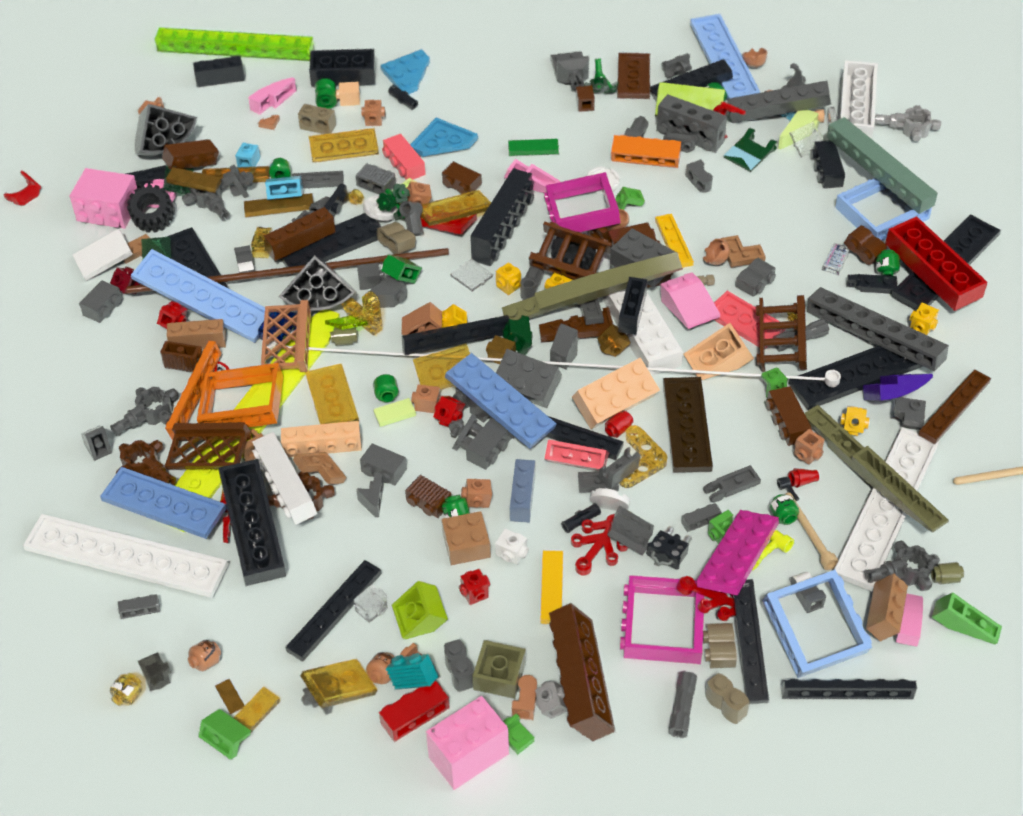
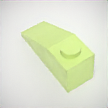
[778,109,820,149]

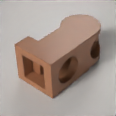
[512,675,537,720]

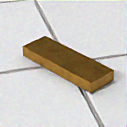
[166,167,221,193]

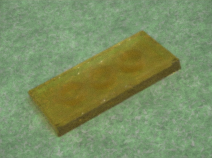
[309,128,379,163]
[421,190,491,226]
[305,363,359,424]

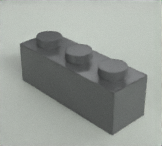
[681,503,722,532]
[118,594,160,619]

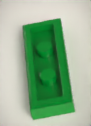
[508,139,559,156]

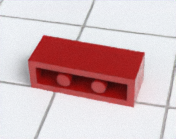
[379,680,450,742]

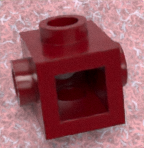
[110,266,141,294]

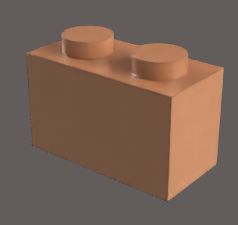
[401,302,442,335]

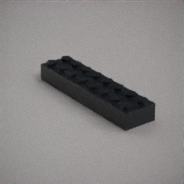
[650,59,733,103]

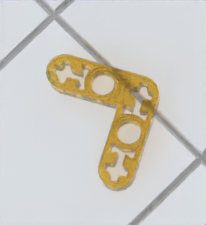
[341,291,382,335]
[619,425,667,488]

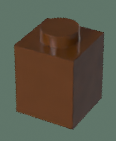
[576,85,595,112]

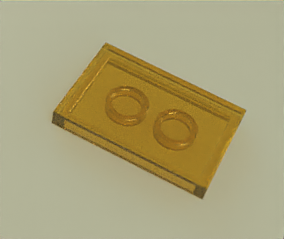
[413,343,470,390]
[300,659,377,709]

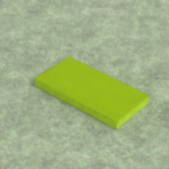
[655,82,725,116]

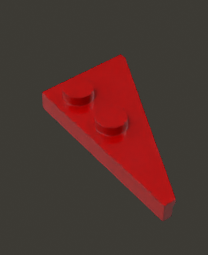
[420,213,477,235]

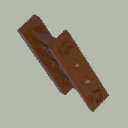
[529,221,612,280]
[756,295,807,372]

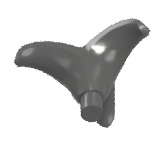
[781,63,806,89]

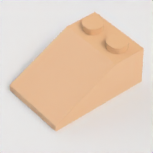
[684,323,754,380]

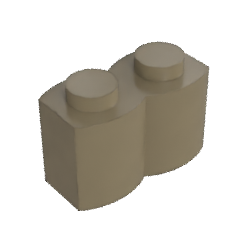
[377,222,416,254]
[703,623,737,668]
[705,673,750,724]

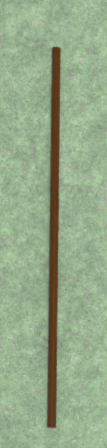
[127,248,449,294]

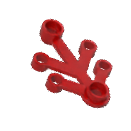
[571,514,629,576]
[676,576,736,621]

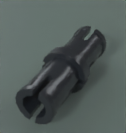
[388,85,418,110]
[561,503,601,533]

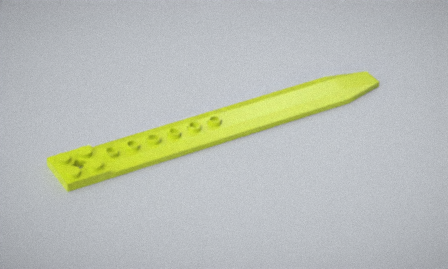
[168,309,340,533]

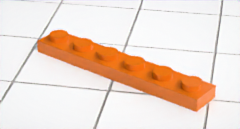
[165,341,222,440]

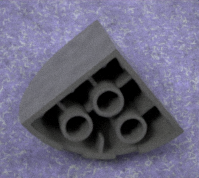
[135,104,197,156]
[278,255,356,311]

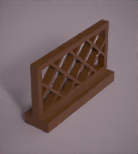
[165,422,252,470]

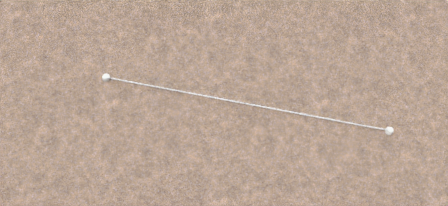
[267,337,841,387]

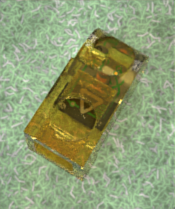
[251,227,273,258]

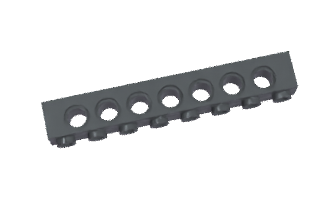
[807,287,949,371]

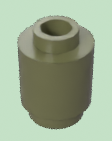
[330,326,357,346]
[931,562,964,585]

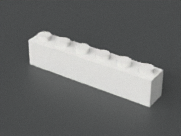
[252,432,317,525]

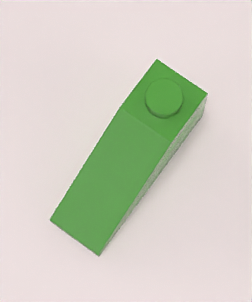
[932,592,1002,645]

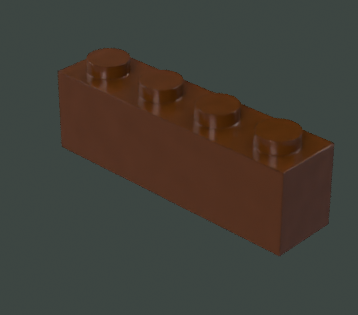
[263,207,336,261]

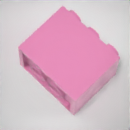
[70,168,137,229]
[426,696,509,790]

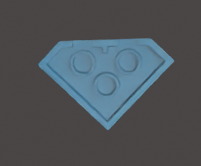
[380,49,430,94]
[410,117,478,156]

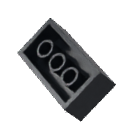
[309,49,376,86]

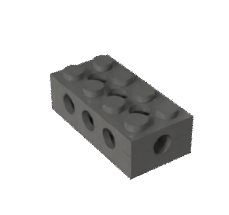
[656,94,727,153]

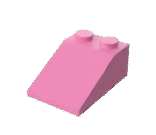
[660,272,720,329]

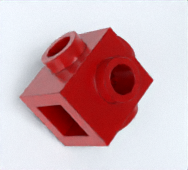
[157,301,188,329]
[433,396,465,427]
[459,568,490,605]

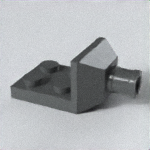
[551,51,589,89]

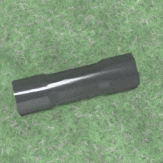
[773,319,830,351]
[669,671,697,738]

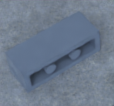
[510,459,535,523]

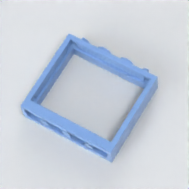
[835,178,932,241]
[762,570,872,678]

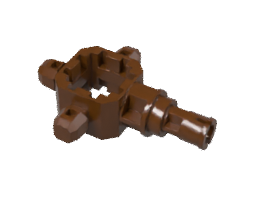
[116,440,176,485]
[267,471,335,520]

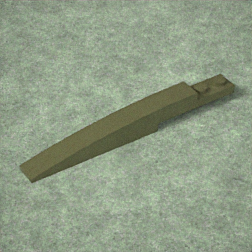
[502,252,683,320]
[804,405,949,533]

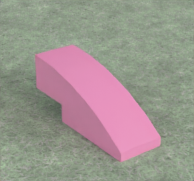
[248,77,296,115]
[504,159,560,193]
[896,593,923,647]

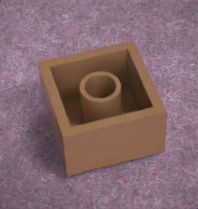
[441,511,491,565]

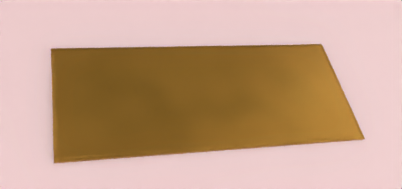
[215,679,245,714]

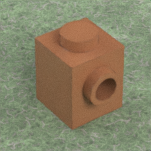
[411,384,441,413]

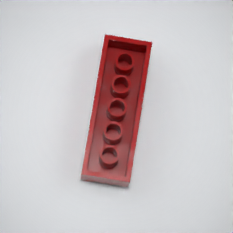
[885,216,988,311]

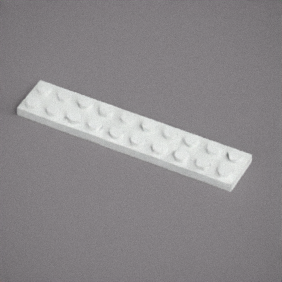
[834,427,940,591]
[23,514,229,598]

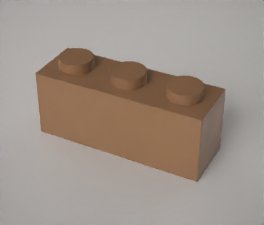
[167,319,226,349]
[866,574,908,641]

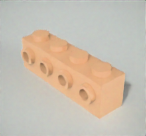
[281,421,362,457]

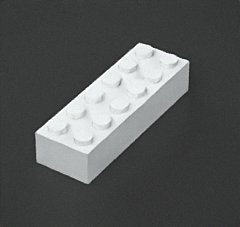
[839,60,878,139]
[603,289,683,376]

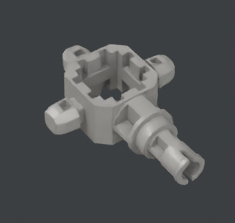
[875,105,941,141]

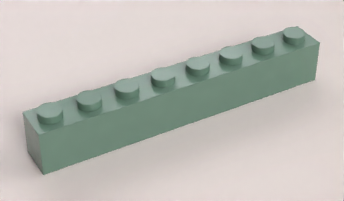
[827,117,938,214]

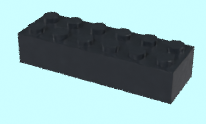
[470,168,534,267]
[218,459,286,586]

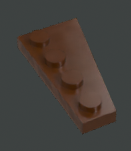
[539,307,613,342]

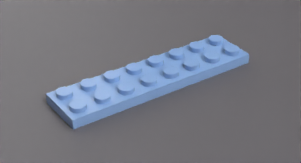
[690,14,760,100]
[131,249,275,343]

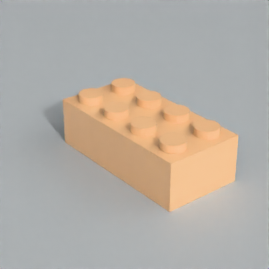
[572,357,660,430]

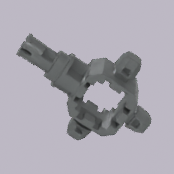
[182,178,230,221]
[110,387,178,436]
[865,540,940,591]

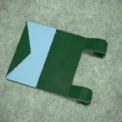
[723,128,777,172]

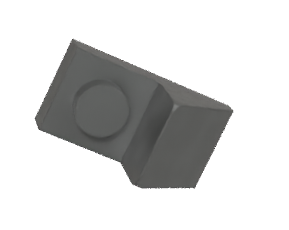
[356,473,384,517]

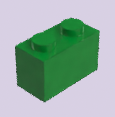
[381,254,422,284]

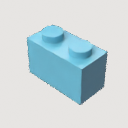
[265,176,303,199]

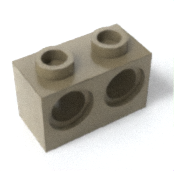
[298,104,336,136]

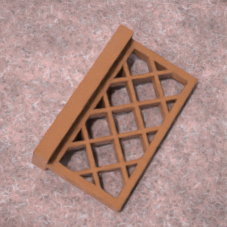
[261,300,311,372]

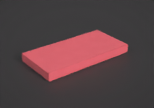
[714,290,786,349]

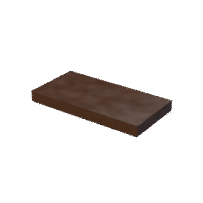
[617,53,650,99]

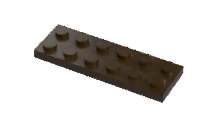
[663,377,713,473]

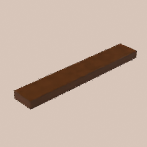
[918,369,991,444]

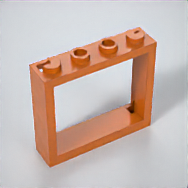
[197,363,283,427]

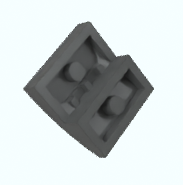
[608,505,654,556]

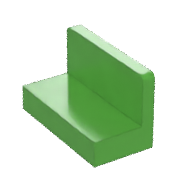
[198,709,251,760]

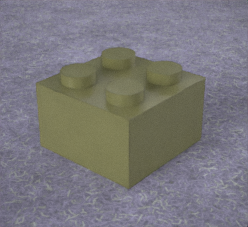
[472,640,526,699]

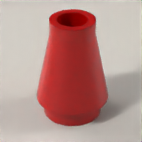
[788,468,819,488]

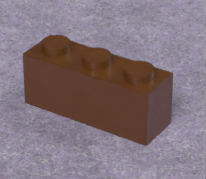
[162,139,219,170]
[766,386,812,446]

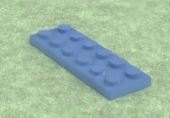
[445,353,557,449]
[100,467,226,539]

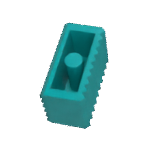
[386,653,438,690]

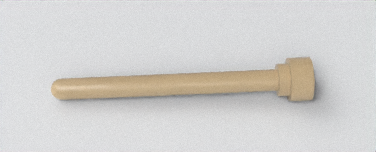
[953,466,1023,485]
[785,492,839,570]

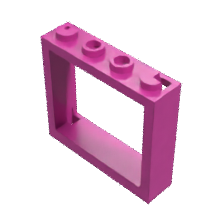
[544,172,621,232]
[620,575,704,664]

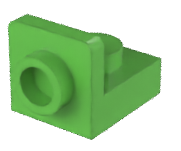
[615,187,645,210]
[761,368,787,398]
[708,510,733,544]
[503,714,535,755]

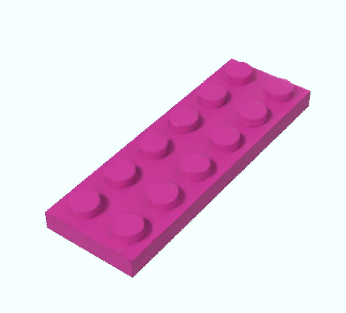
[697,510,779,595]

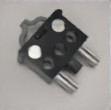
[646,526,692,570]

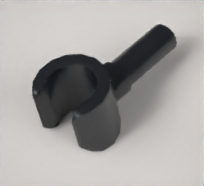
[777,477,800,502]

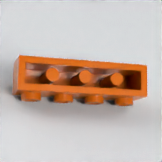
[611,135,681,168]

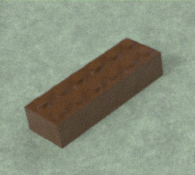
[549,603,616,741]

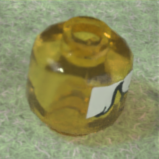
[109,673,142,706]

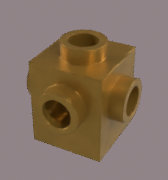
[597,324,631,357]

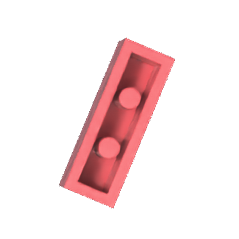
[382,133,425,180]
[544,440,609,471]

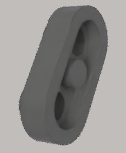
[663,133,696,152]

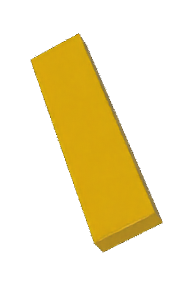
[655,213,694,268]
[540,550,563,624]

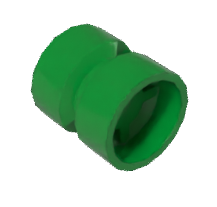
[315,79,337,109]

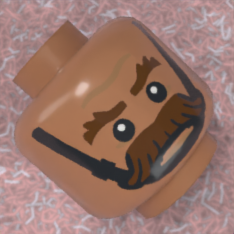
[188,640,221,672]
[366,652,394,684]

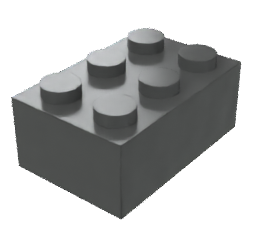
[610,229,676,288]
[496,349,562,408]

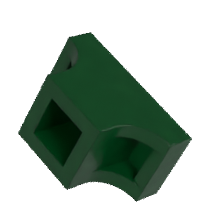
[502,315,532,355]

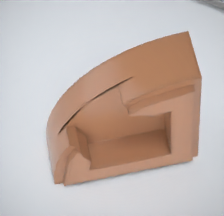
[258,115,280,130]

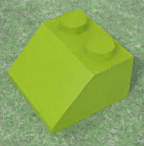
[392,581,448,640]

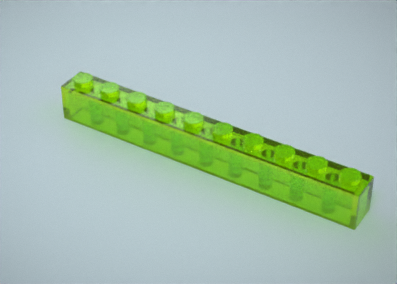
[155,27,315,61]

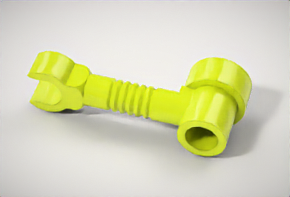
[752,530,795,571]

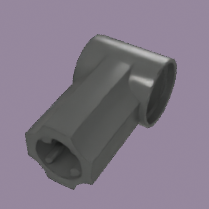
[624,116,649,138]
[399,201,424,236]
[520,267,544,300]

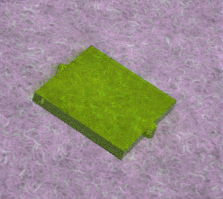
[325,315,368,330]

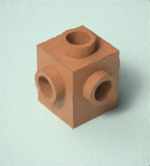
[361,100,385,126]
[406,181,432,209]
[794,429,825,465]
[461,479,492,508]

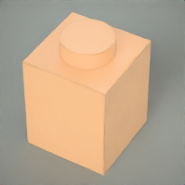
[336,82,360,106]

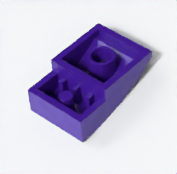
[863,374,933,401]

